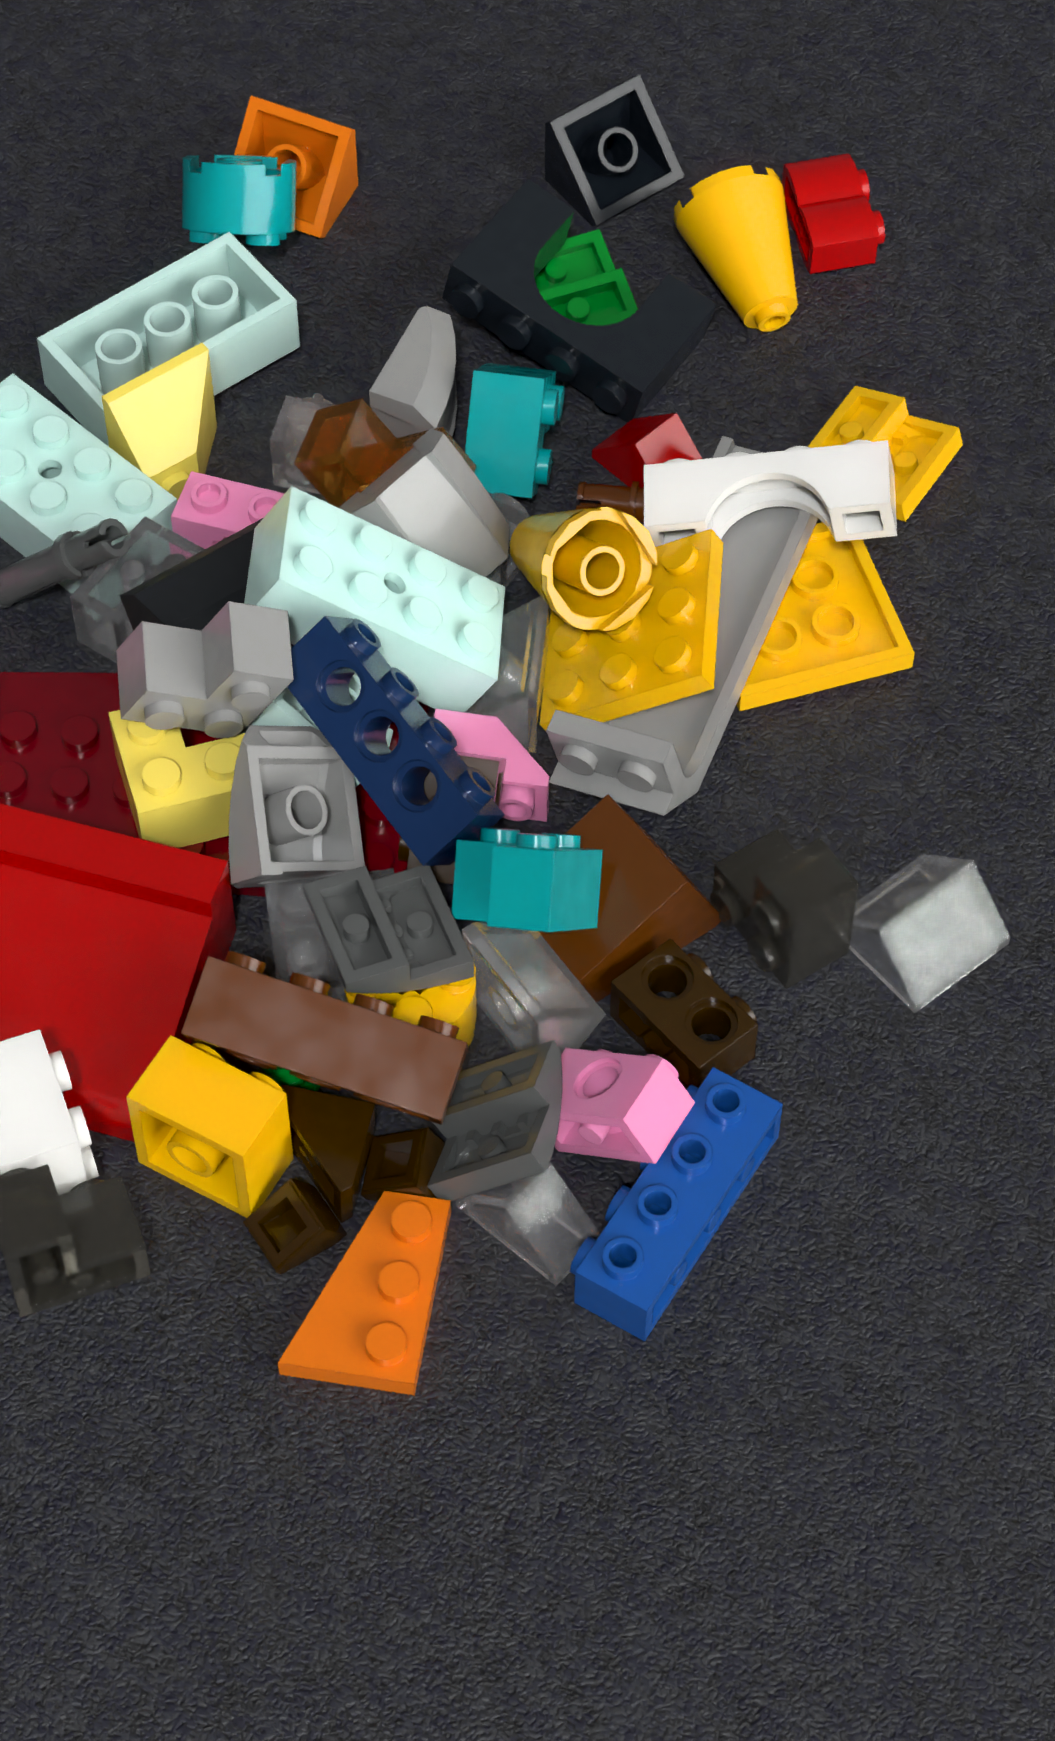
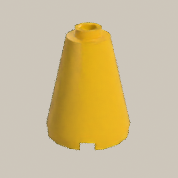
[673,165,798,332]
[510,507,657,631]

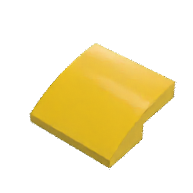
[808,386,963,522]

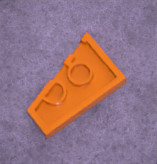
[278,1191,451,1395]

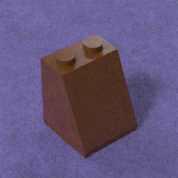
[504,794,724,1005]

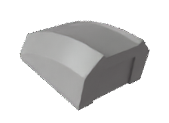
[369,306,457,472]
[339,429,510,577]
[229,725,365,888]

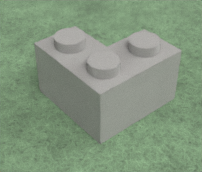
[116,601,294,738]

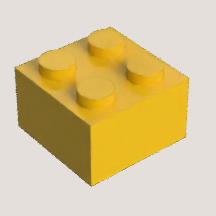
[126,1035,294,1218]

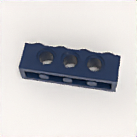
[287,616,504,866]

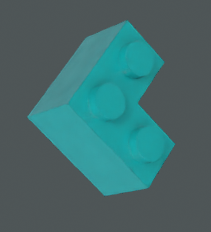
[464,363,565,498]
[452,827,603,932]

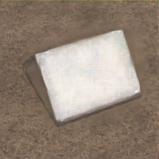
[465,596,549,753]
[828,854,1010,1013]
[462,922,606,1054]

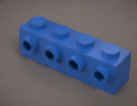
[570,1067,783,1342]

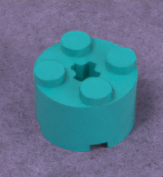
[182,155,297,246]

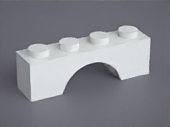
[644,440,897,547]

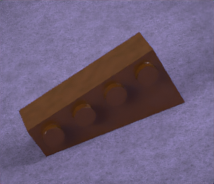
[181,951,468,1125]

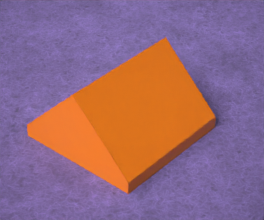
[234,95,358,238]

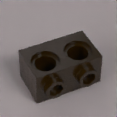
[610,938,758,1089]

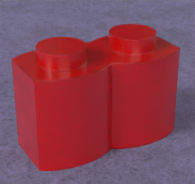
[782,153,885,274]

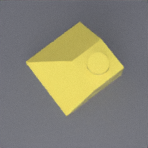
[102,342,217,501]

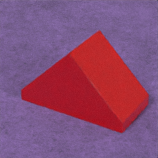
[591,413,702,488]

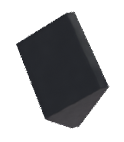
[545,74,685,226]

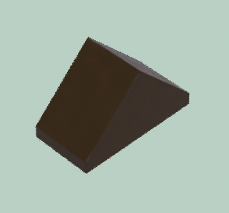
[280,1084,375,1223]

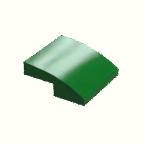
[535,229,638,325]

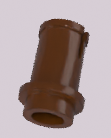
[576,481,644,524]

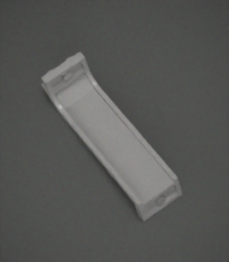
[546,436,822,816]

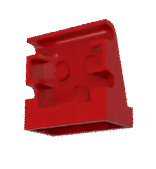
[0,803,237,1142]

